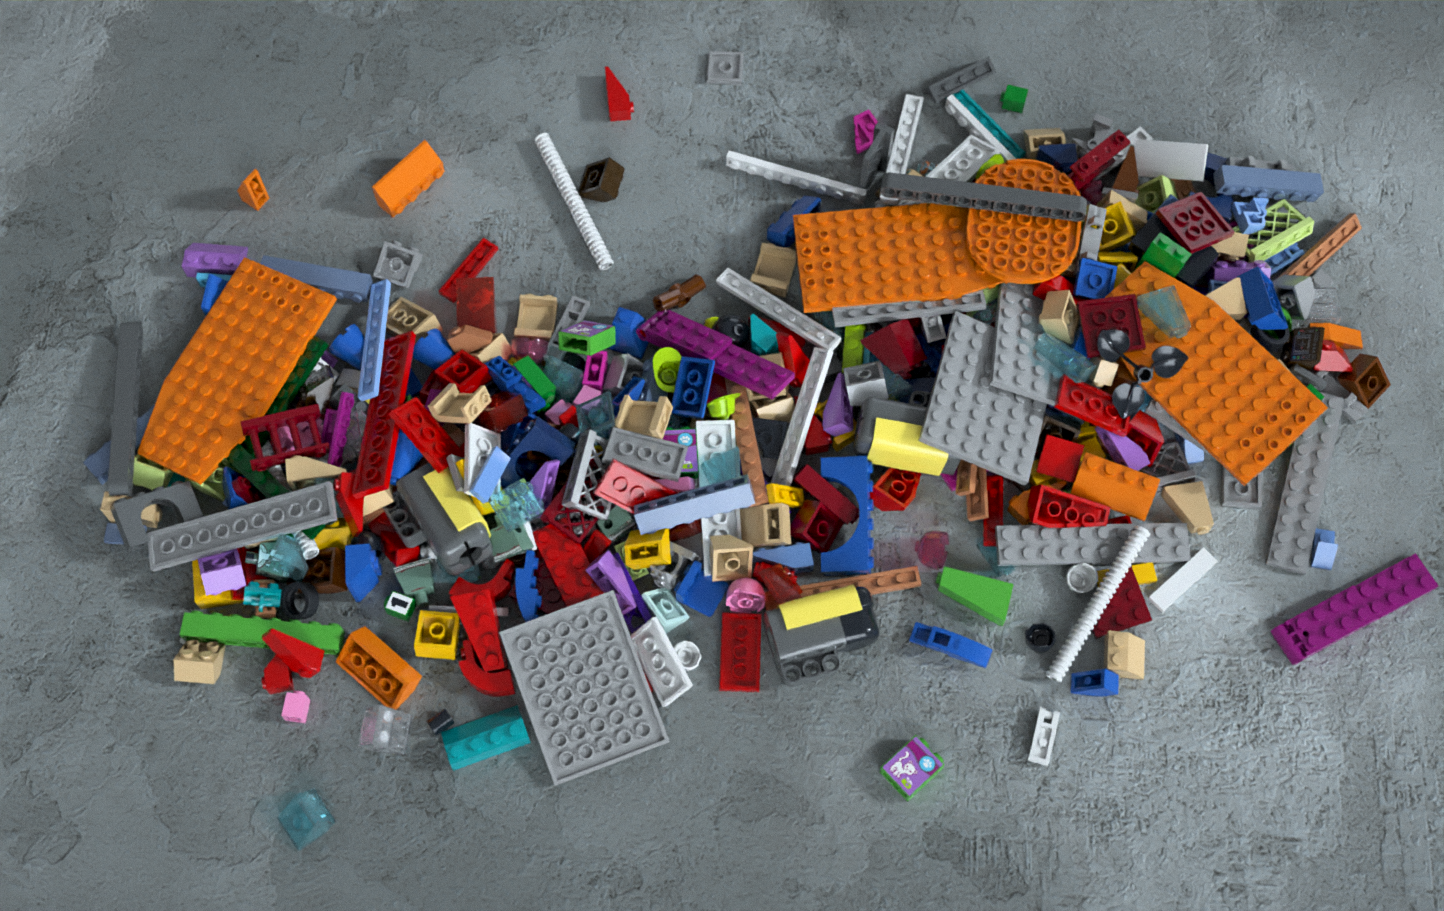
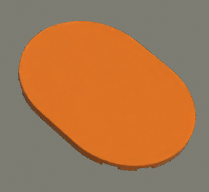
[965,159,1081,284]

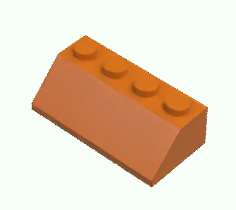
[372,140,444,218]
[1070,452,1160,521]
[336,626,422,713]

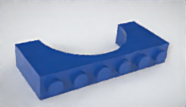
[821,456,874,576]

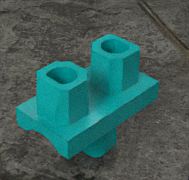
[243,582,281,612]

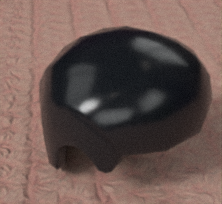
[1025,623,1056,653]

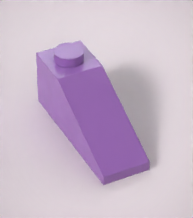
[822,373,853,437]
[1095,427,1150,471]
[521,460,560,518]
[585,550,637,615]

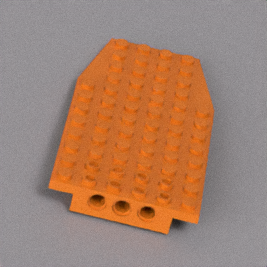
[793,203,1010,313]
[137,257,337,485]
[1105,262,1328,486]

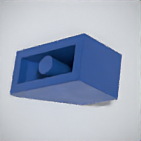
[1071,669,1119,697]

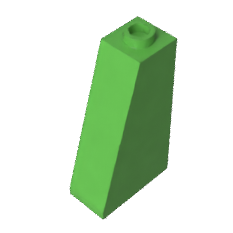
[936,566,1014,626]

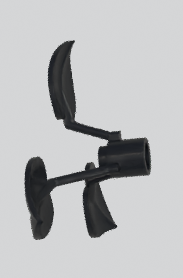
[1097,329,1189,419]

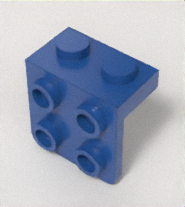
[674,560,728,617]

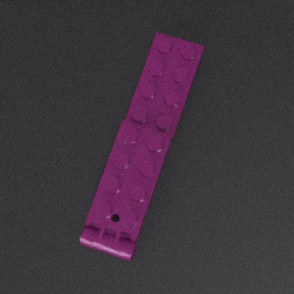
[636,310,794,399]
[1270,553,1438,666]

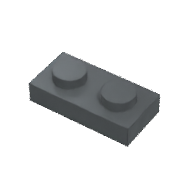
[1288,364,1327,392]

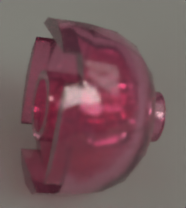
[1080,180,1103,206]
[511,338,549,364]
[915,530,949,570]

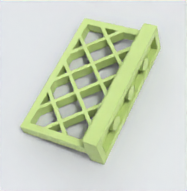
[1232,199,1314,263]

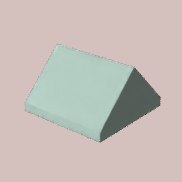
[641,588,690,633]

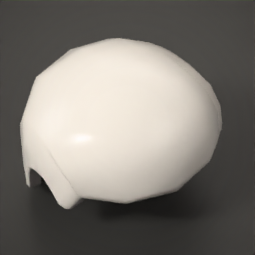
[1065,563,1098,594]
[674,641,701,671]

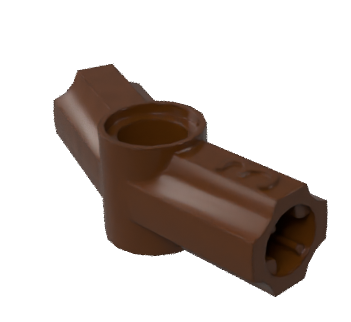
[652,274,706,312]

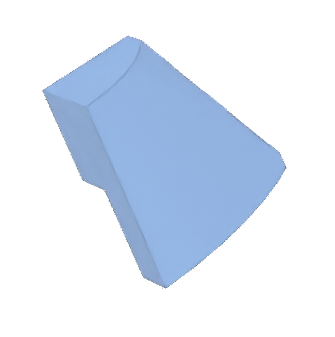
[1231,198,1268,235]

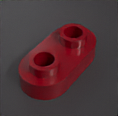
[232,476,265,504]

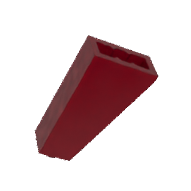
[792,464,859,525]

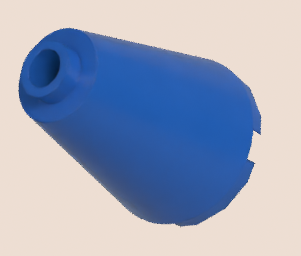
[329,324,365,371]
[412,328,455,370]
[390,429,423,486]

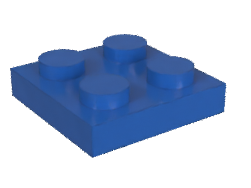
[1073,258,1118,300]

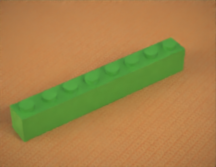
[180,611,345,655]

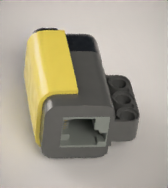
[763,585,880,687]

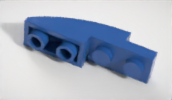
[484,355,546,414]
[515,550,542,622]
[909,622,993,668]

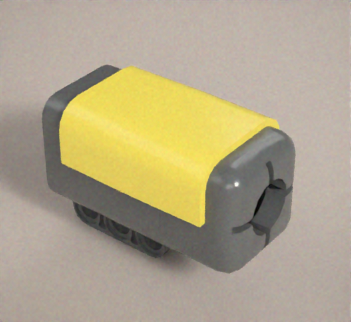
[853,391,961,476]
[383,463,493,576]

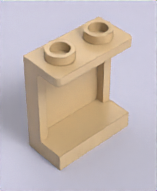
[750,243,797,298]
[514,294,558,345]
[428,383,492,424]
[614,395,673,439]

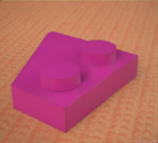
[853,109,878,154]

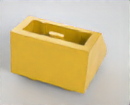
[624,528,671,570]

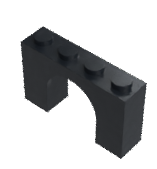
[1128,213,1219,289]

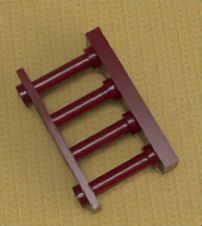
[1068,129,1131,191]
[240,404,330,471]

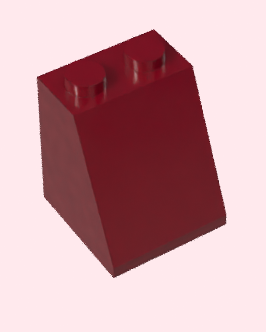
[860,319,927,374]

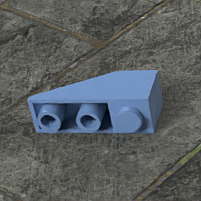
[752,542,814,574]

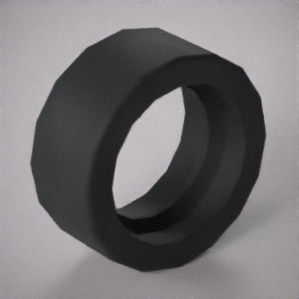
[1250,324,1289,352]
[280,582,319,620]

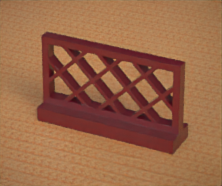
[540,458,606,545]

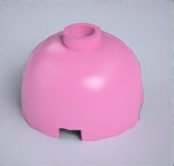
[726,578,765,613]

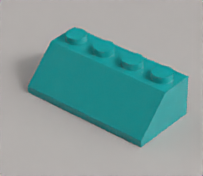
[441,705,531,771]

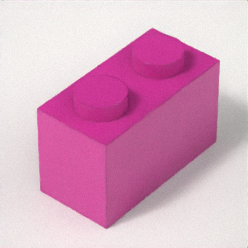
[582,351,608,395]

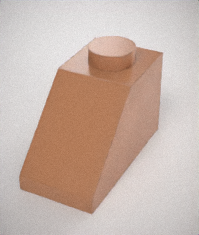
[447,325,493,354]

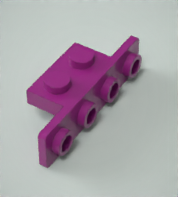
[321,392,354,467]

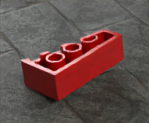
[450,588,507,672]

